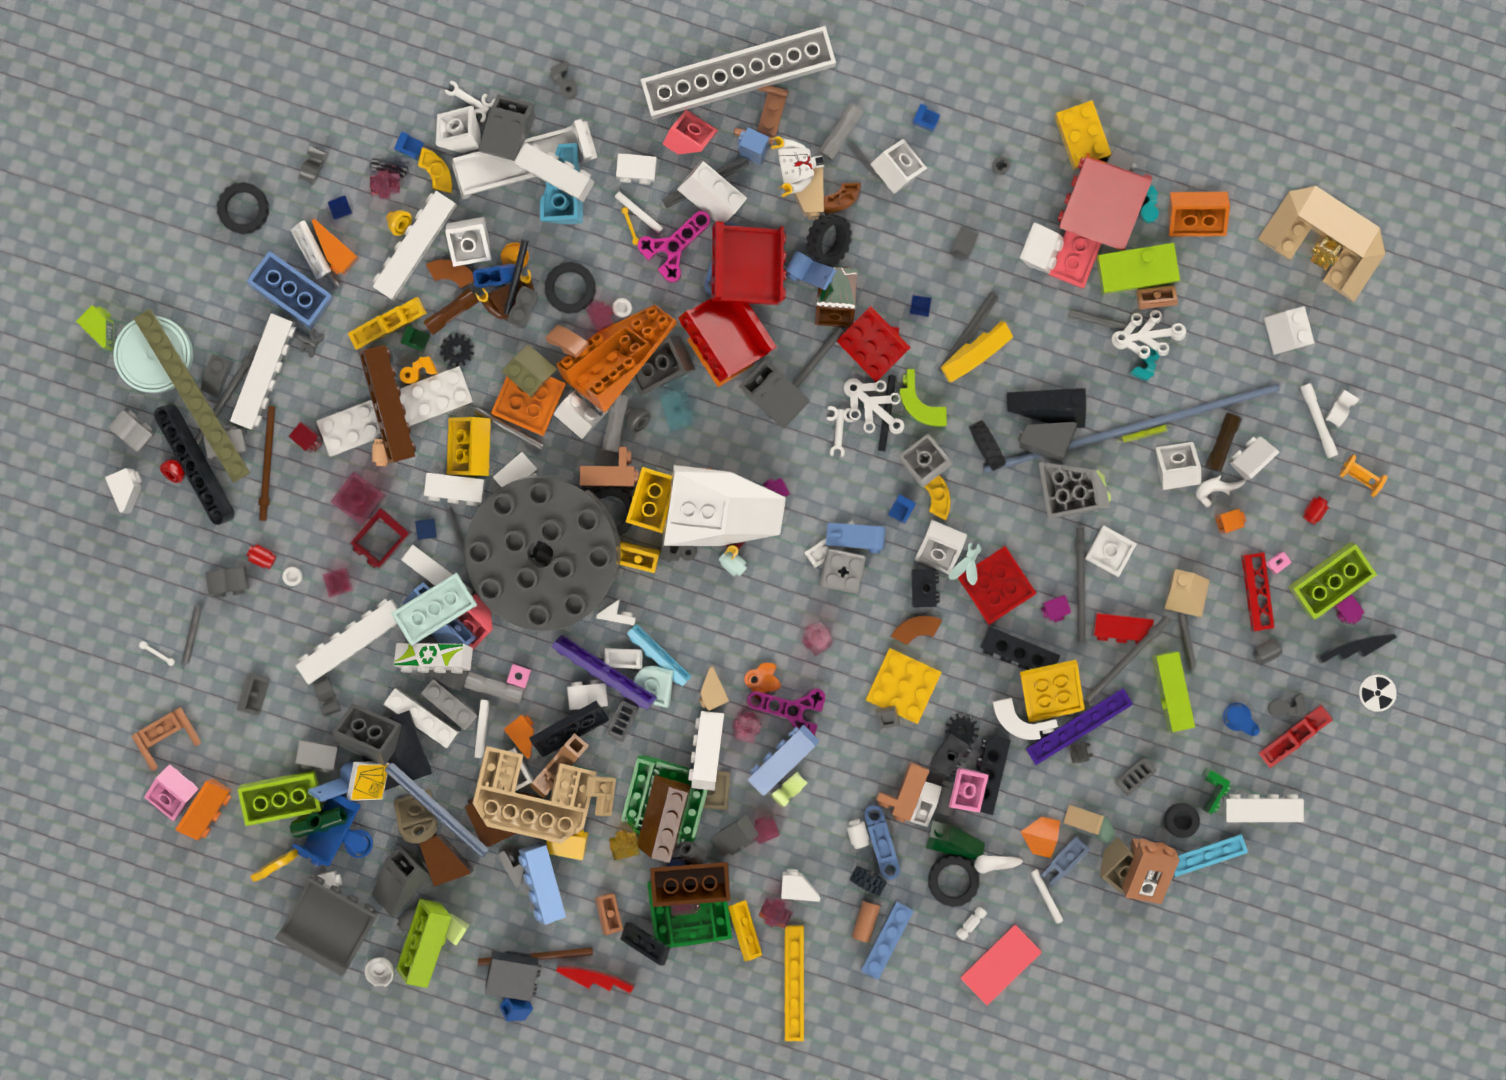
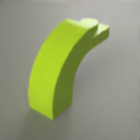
[899,369,947,427]

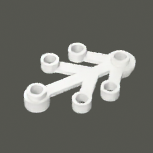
[1112,310,1186,359]
[844,379,904,435]

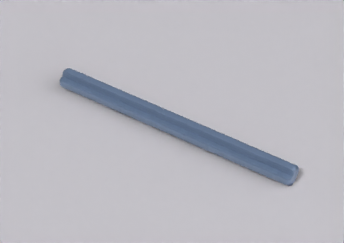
[385,763,489,857]

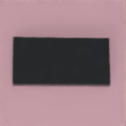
[529,700,609,757]

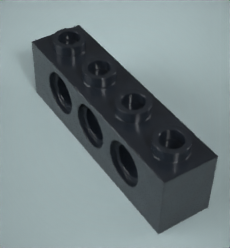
[979,626,1061,670]
[976,734,1011,815]

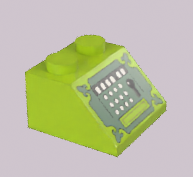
[76,305,114,351]

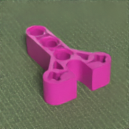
[637,211,710,283]

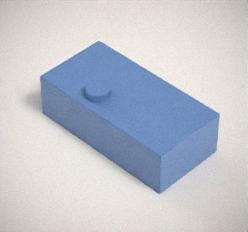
[246,251,333,330]

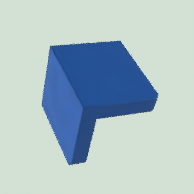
[912,103,940,133]
[394,131,424,160]
[888,494,916,524]
[499,997,533,1021]

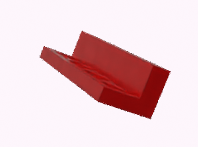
[1241,552,1275,631]

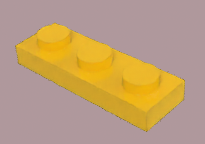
[728,900,762,962]

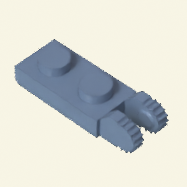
[1040,836,1090,886]

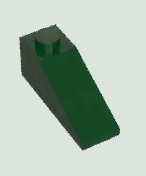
[926,821,985,860]

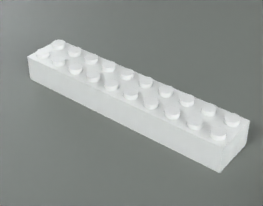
[641,26,836,120]

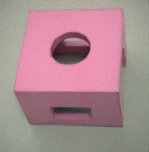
[1266,552,1292,574]
[507,664,532,688]

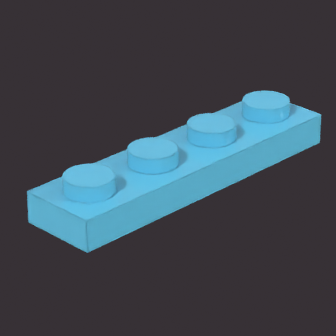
[627,624,692,687]
[1174,834,1248,877]

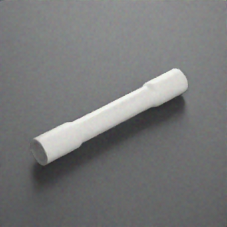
[1300,383,1338,458]

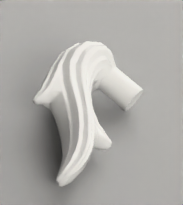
[1196,475,1246,507]
[974,855,1023,873]

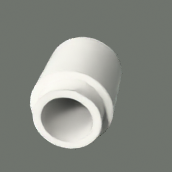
[846,819,870,849]

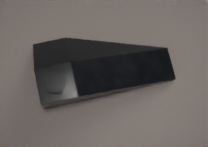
[1007,388,1086,428]

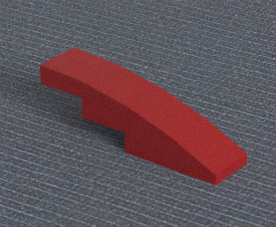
[1258,704,1333,768]
[556,966,635,994]

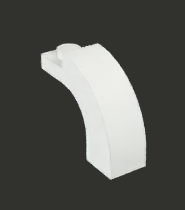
[992,697,1058,740]

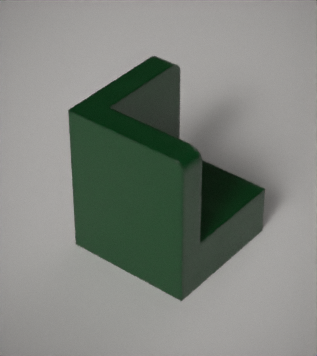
[400,325,430,353]

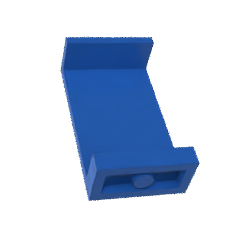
[292,794,361,867]

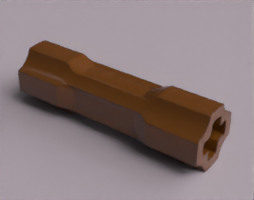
[423,288,479,335]

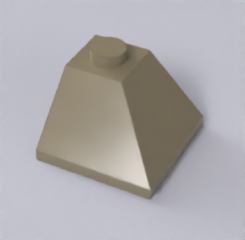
[1100,837,1134,894]

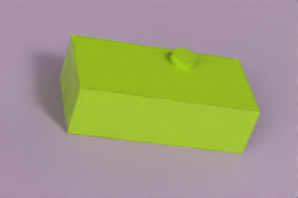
[1096,243,1180,295]
[1288,542,1377,620]
[1152,651,1195,732]
[237,770,324,826]
[396,898,451,988]

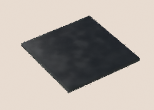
[362,710,433,791]

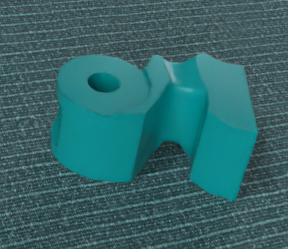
[1139,186,1159,223]
[1129,346,1161,382]

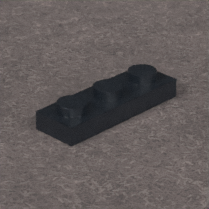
[620,922,670,966]

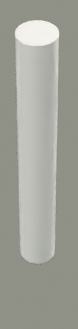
[615,191,663,234]
[1030,869,1063,924]

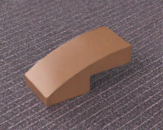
[545,325,589,357]

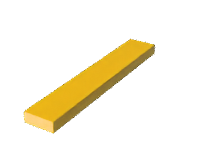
[785,925,804,1041]

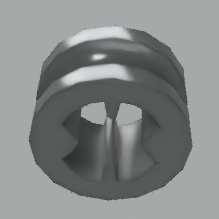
[992,156,1010,175]

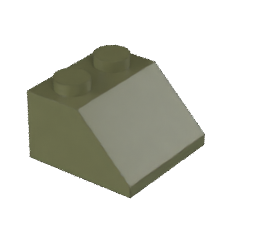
[501,344,557,398]

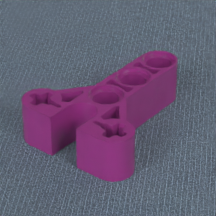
[746,688,825,736]

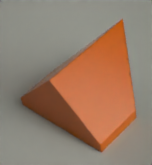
[1020,816,1060,858]

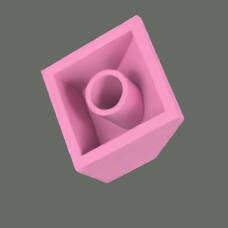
[144,764,199,822]
[949,768,989,813]

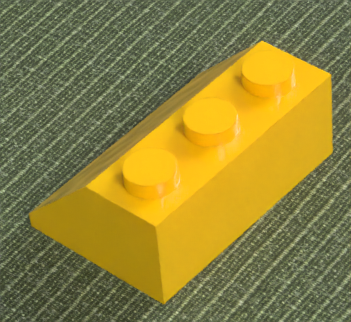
[446,417,491,476]
[625,467,672,533]

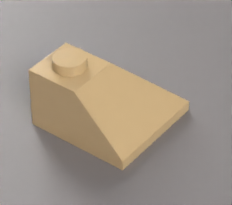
[1164,569,1210,617]

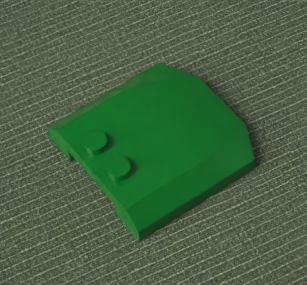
[621,756,708,844]
[647,880,732,948]

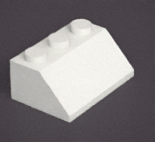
[677,160,747,223]

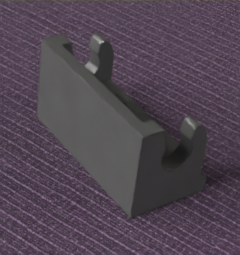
[236,673,271,715]

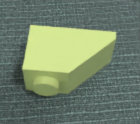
[445,913,470,945]

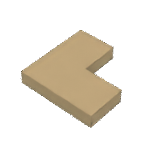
[586,776,616,816]

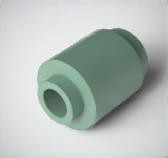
[1095,813,1116,843]

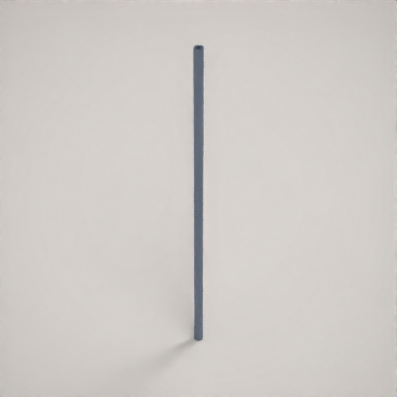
[983,384,1280,473]

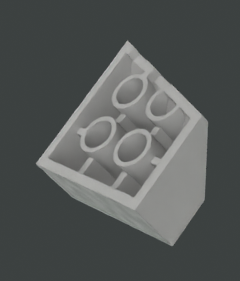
[1039,462,1110,518]

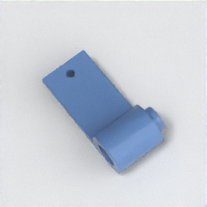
[785,251,837,290]
[826,523,886,554]
[308,761,353,802]

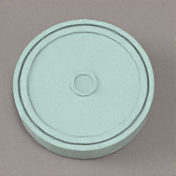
[113,316,193,393]

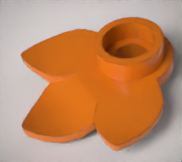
[744,663,781,699]

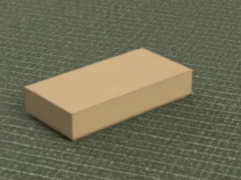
[1063,805,1104,835]

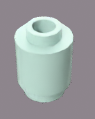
[719,552,747,577]

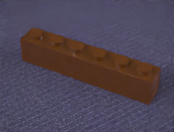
[358,345,416,463]

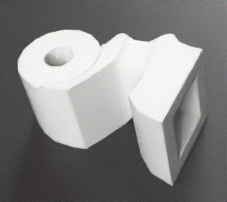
[1325,389,1359,428]

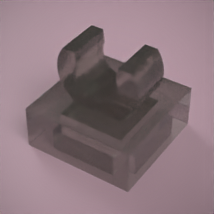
[1068,742,1093,764]

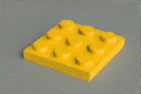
[865,648,942,724]
[1020,659,1085,723]

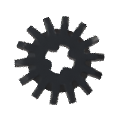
[440,333,474,367]
[945,713,979,744]

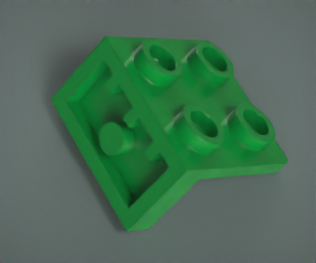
[1202,767,1231,815]

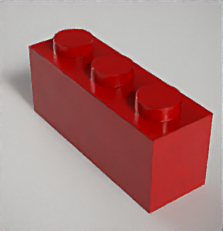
[1092,613,1154,645]

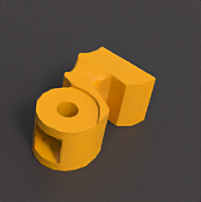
[399,356,438,384]

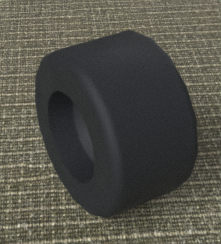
[1163,803,1200,838]

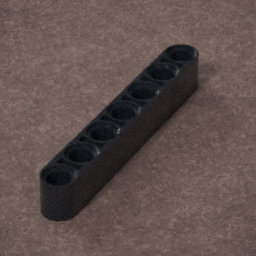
[154,404,234,525]

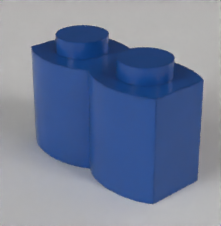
[473,264,515,288]

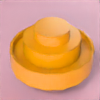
[501,242,529,269]

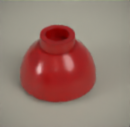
[160,458,185,483]

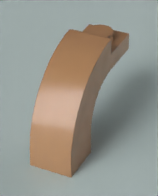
[529,733,589,798]

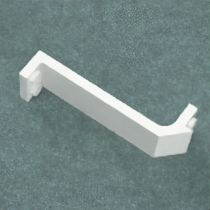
[451,119,598,200]

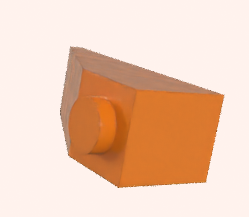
[312,219,359,275]

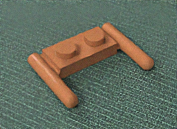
[734,86,789,145]
[131,707,201,771]

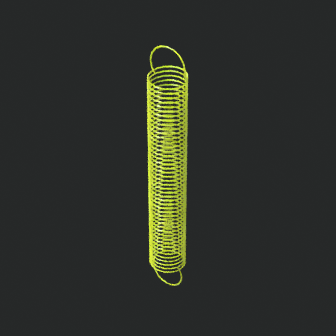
[1117,424,1171,443]

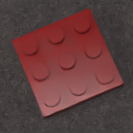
[836,306,911,382]
[958,546,1037,625]

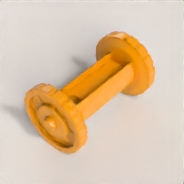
[1339,454,1388,497]

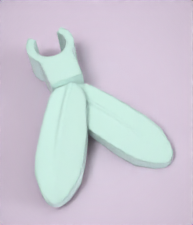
[949,543,981,585]

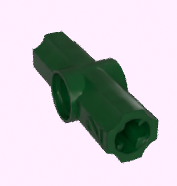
[290,807,348,838]

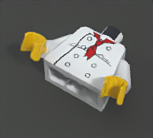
[771,136,824,197]

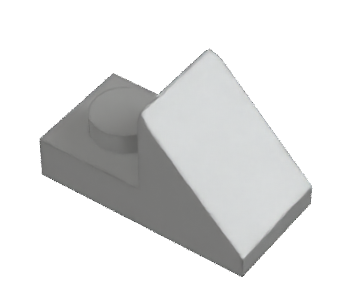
[498,849,525,888]

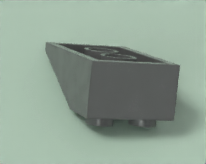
[632,335,696,396]

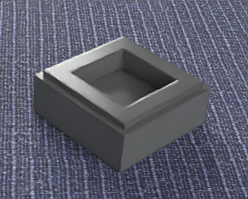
[876,706,900,729]

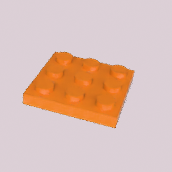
[491,376,566,436]

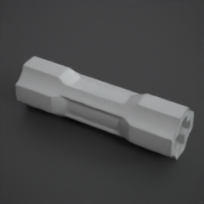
[819,103,864,160]
[602,394,629,453]
[464,672,525,704]

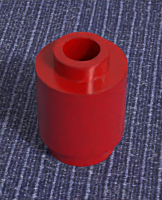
[1302,496,1330,526]
[246,544,277,570]

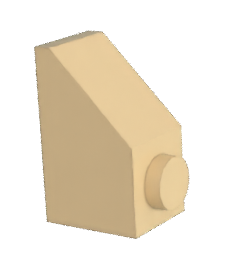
[698,666,729,711]

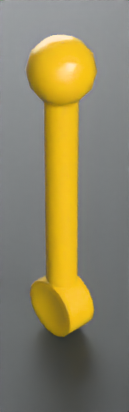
[621,207,639,245]

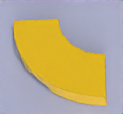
[418,147,452,194]
[924,475,951,521]
[250,849,299,882]

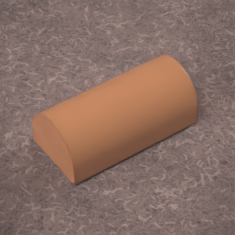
[1136,285,1178,310]
[595,893,623,935]
[851,900,881,943]

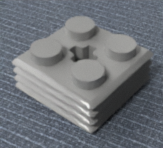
[898,434,952,487]
[819,548,865,594]

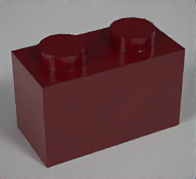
[288,422,323,453]

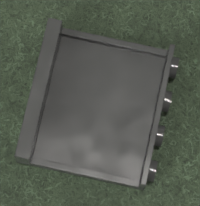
[275,875,379,976]

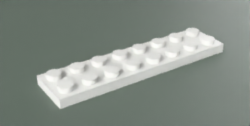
[316,366,473,457]

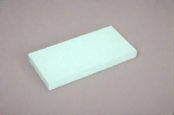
[391,572,477,646]

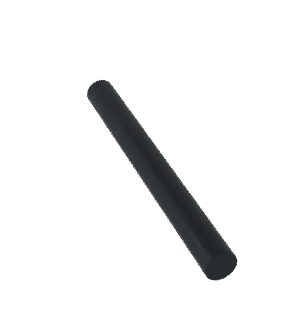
[504,239,529,315]
[878,375,896,452]

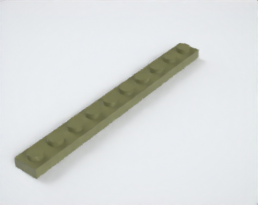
[134,309,251,483]

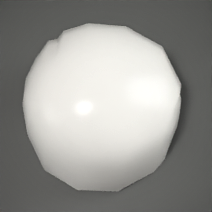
[364,957,394,987]

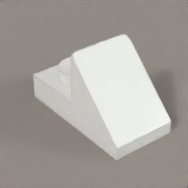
[596,599,636,625]

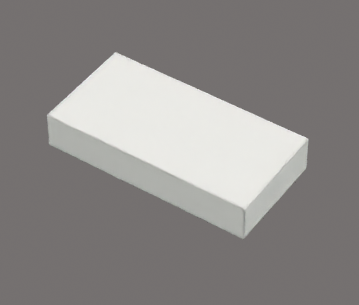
[604,648,643,669]

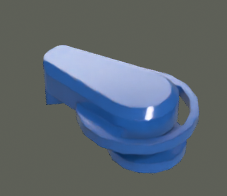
[1223,702,1260,736]
[342,829,373,858]

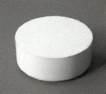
[613,298,632,318]
[282,567,303,586]

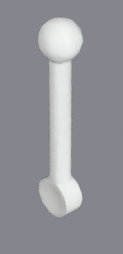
[139,641,175,666]

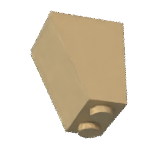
[793,167,824,220]

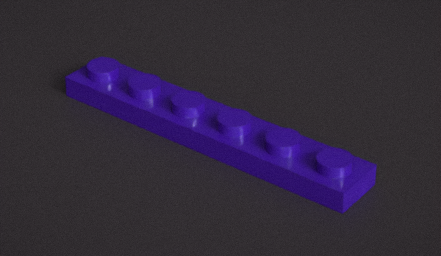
[552,635,657,710]
[1025,688,1134,765]

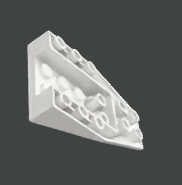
[663,465,786,546]

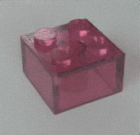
[330,471,387,526]

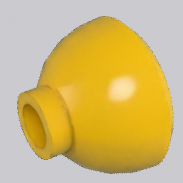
[386,210,412,236]

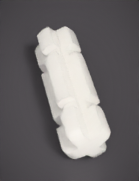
[956,906,987,941]

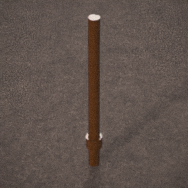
[258,406,276,521]
[478,947,593,966]

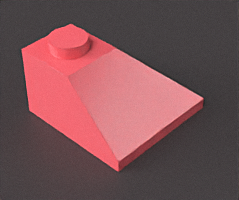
[663,110,718,154]
[458,593,493,650]

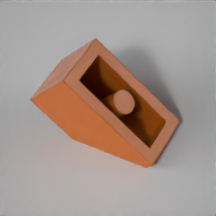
[1215,509,1246,534]
[503,714,535,759]

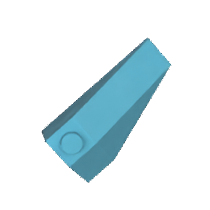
[540,143,583,224]

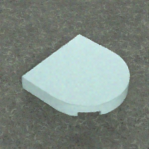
[634,666,673,708]

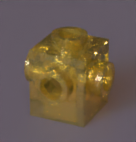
[1310,235,1343,271]
[609,830,640,861]

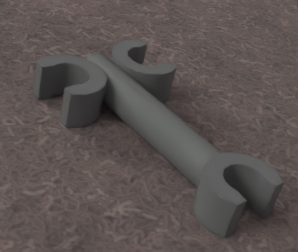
[293,328,325,358]

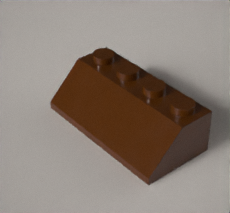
[637,775,692,864]
[650,862,730,907]

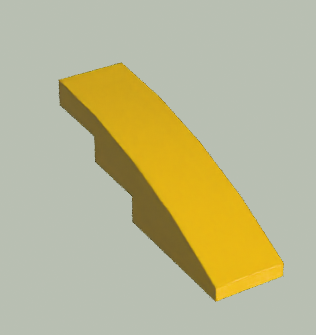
[347,297,427,350]
[940,321,1013,382]

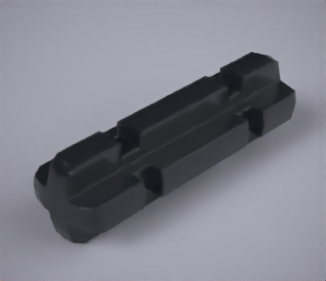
[370,158,408,178]

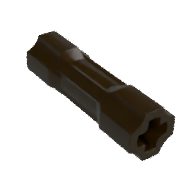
[1205,412,1242,472]

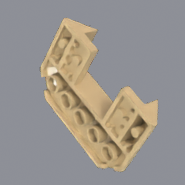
[1257,186,1385,302]
[472,746,597,843]

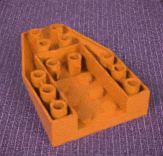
[556,305,677,413]

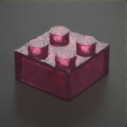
[322,568,354,598]

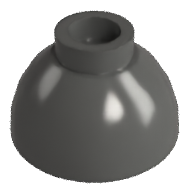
[625,407,651,433]

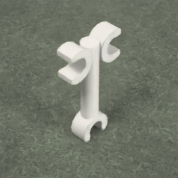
[445,81,495,124]
[827,406,853,457]

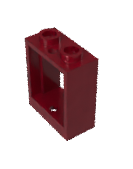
[350,508,411,569]

